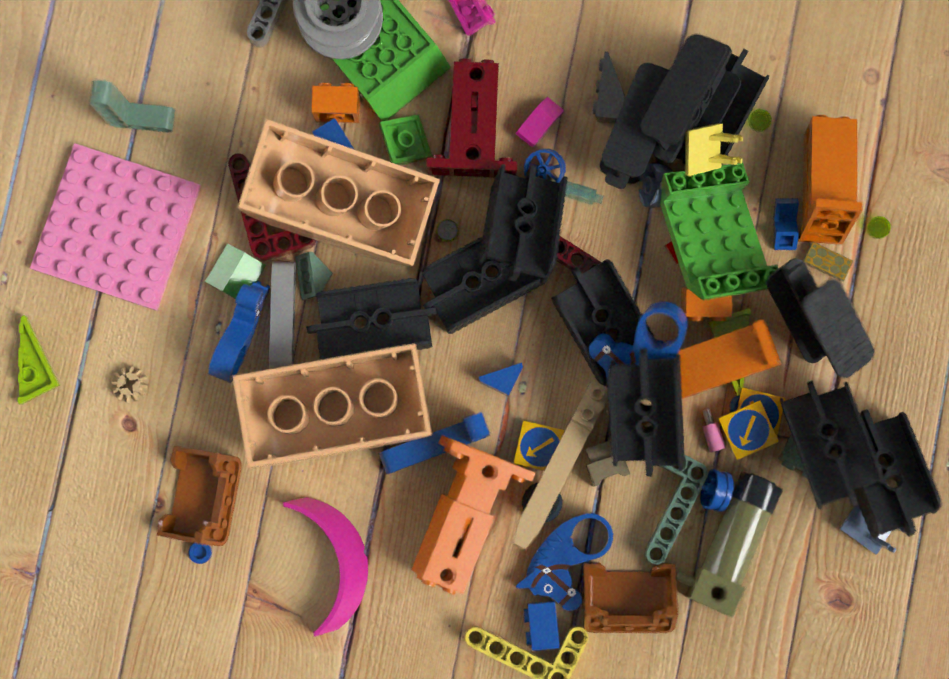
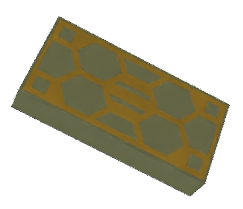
[803,242,853,282]

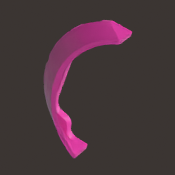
[282,497,368,637]

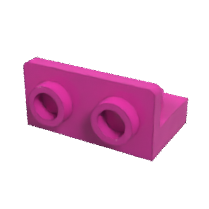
[449,0,496,36]

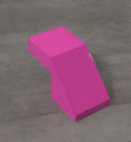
[516,97,564,148]

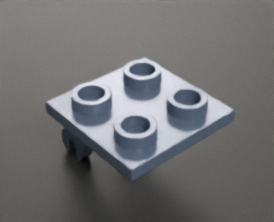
[839,504,906,555]

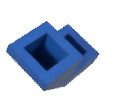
[773,198,799,250]

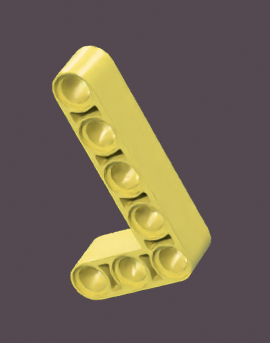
[465,626,588,679]

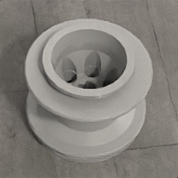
[293,0,383,59]

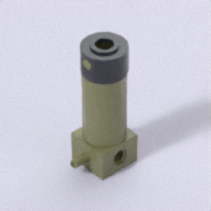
[676,472,783,617]

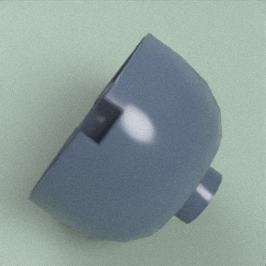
[639,163,673,208]

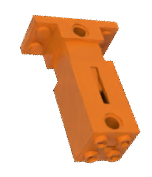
[411,435,535,595]

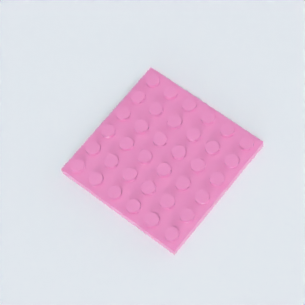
[30,143,201,311]

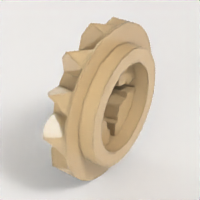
[111,366,148,402]

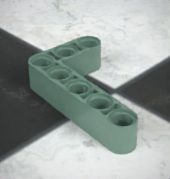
[90,80,175,132]
[644,455,708,564]

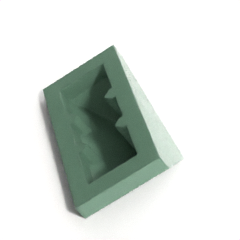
[295,252,333,300]

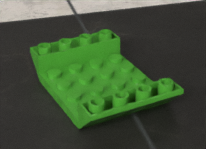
[320,0,451,121]
[660,163,779,300]

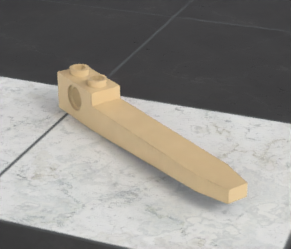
[512,380,609,550]

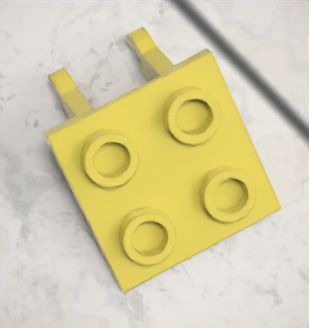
[685,123,743,176]

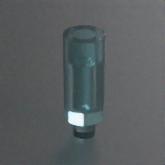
[565,181,604,205]

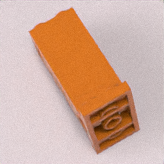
[798,115,862,245]
[675,320,782,399]

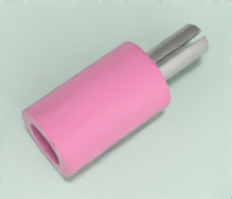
[702,409,726,452]

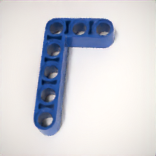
[379,412,490,475]

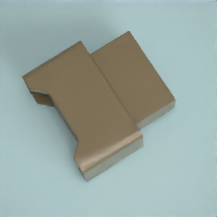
[585,440,630,487]

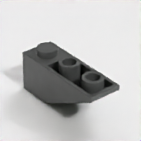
[593,51,625,123]

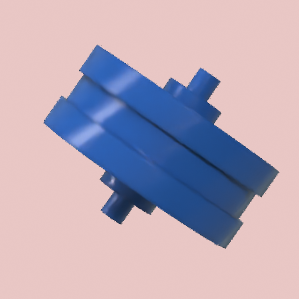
[524,148,566,183]
[700,469,734,512]

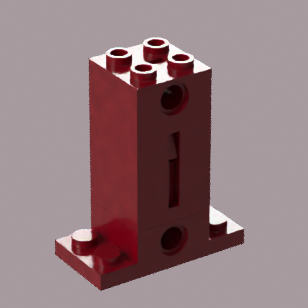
[427,58,517,178]

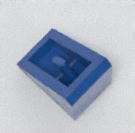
[479,363,523,397]

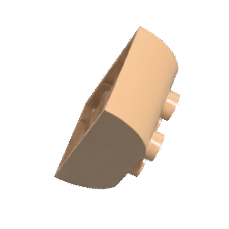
[238,119,440,266]
[233,344,431,468]

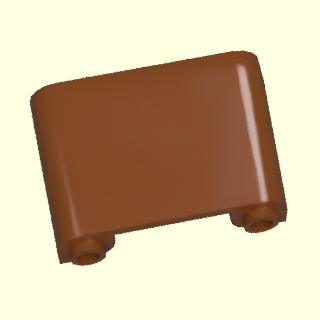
[157,446,242,546]
[583,562,678,633]

